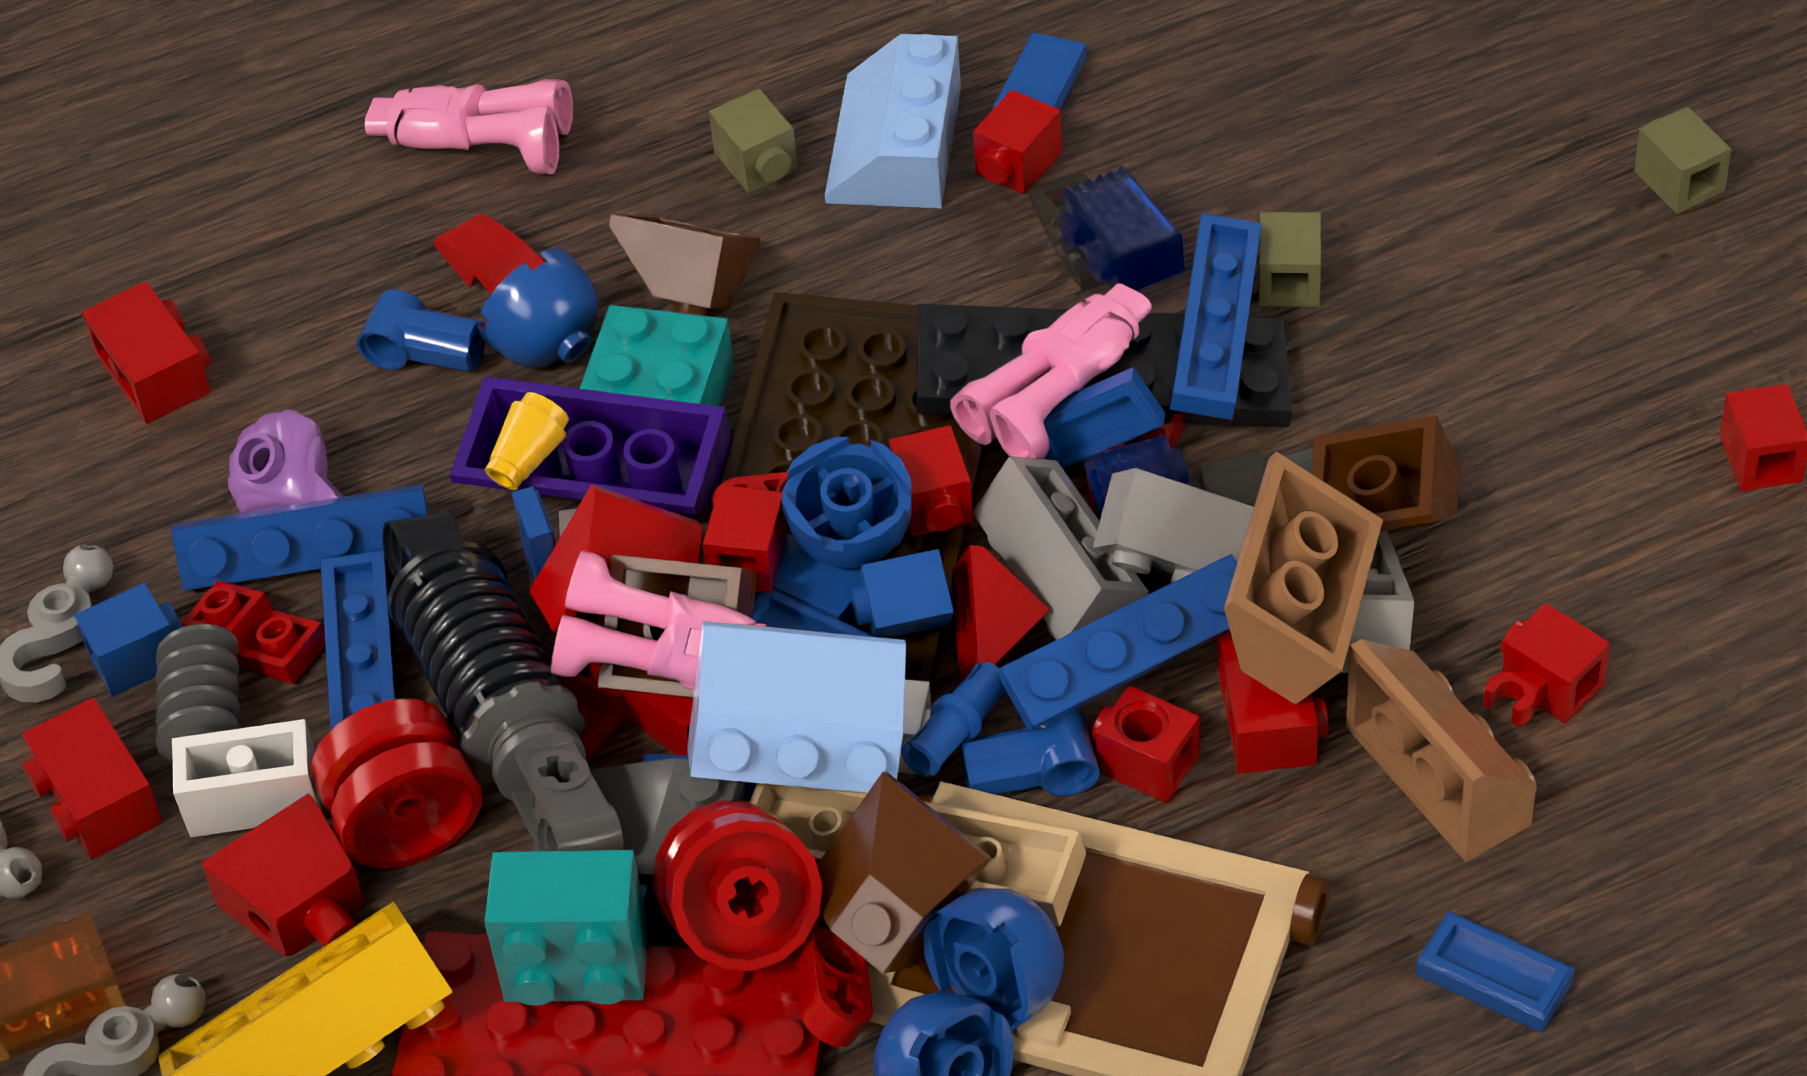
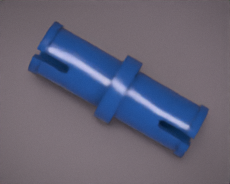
[901,662,1008,777]

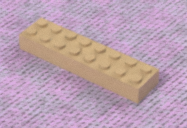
[749,783,1086,927]

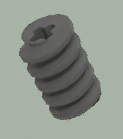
[155,624,240,765]

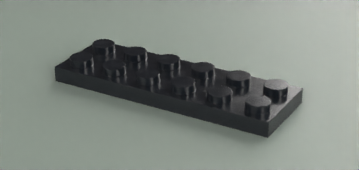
[915,304,1292,427]

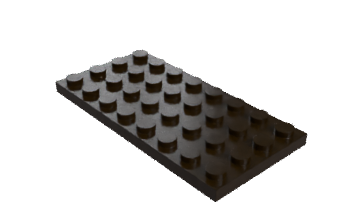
[698,292,988,694]

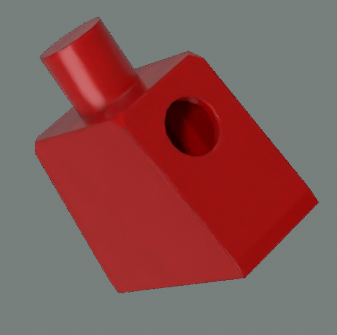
[201,793,365,956]

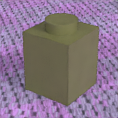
[709,88,798,193]
[1634,106,1731,214]
[1259,212,1321,307]

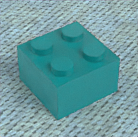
[580,305,735,407]
[485,850,649,1005]

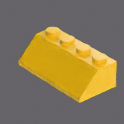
[158,901,452,1076]

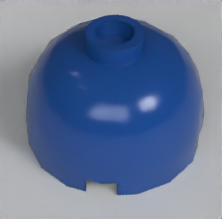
[477,248,598,369]
[782,437,912,569]
[923,888,1064,1031]
[873,991,1014,1076]

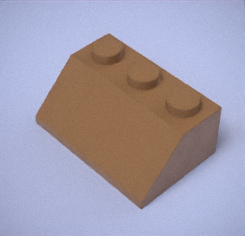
[1224,451,1383,705]
[1346,639,1537,862]

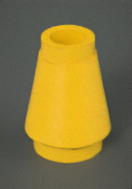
[485,392,569,490]

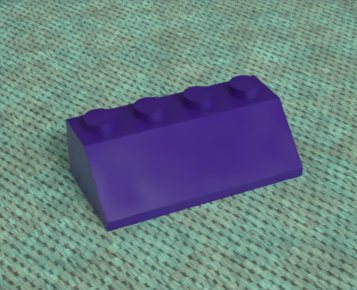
[450,377,732,515]

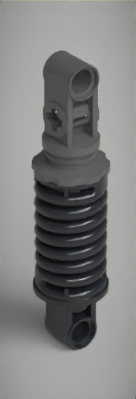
[382,511,624,851]

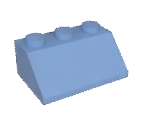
[825,34,961,208]
[687,621,906,793]

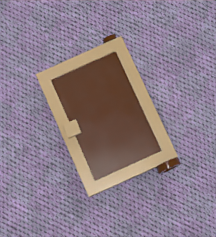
[867,781,1330,1076]

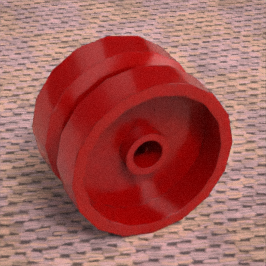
[311,699,482,869]
[653,800,823,971]

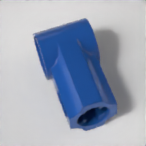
[356,289,486,372]
[960,709,1100,796]

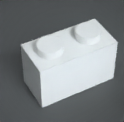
[172,719,322,837]

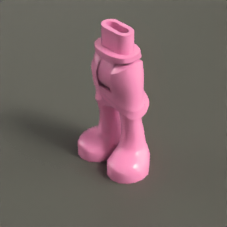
[365,79,573,174]
[950,283,1152,459]
[551,550,767,691]

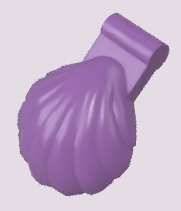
[228,409,345,513]

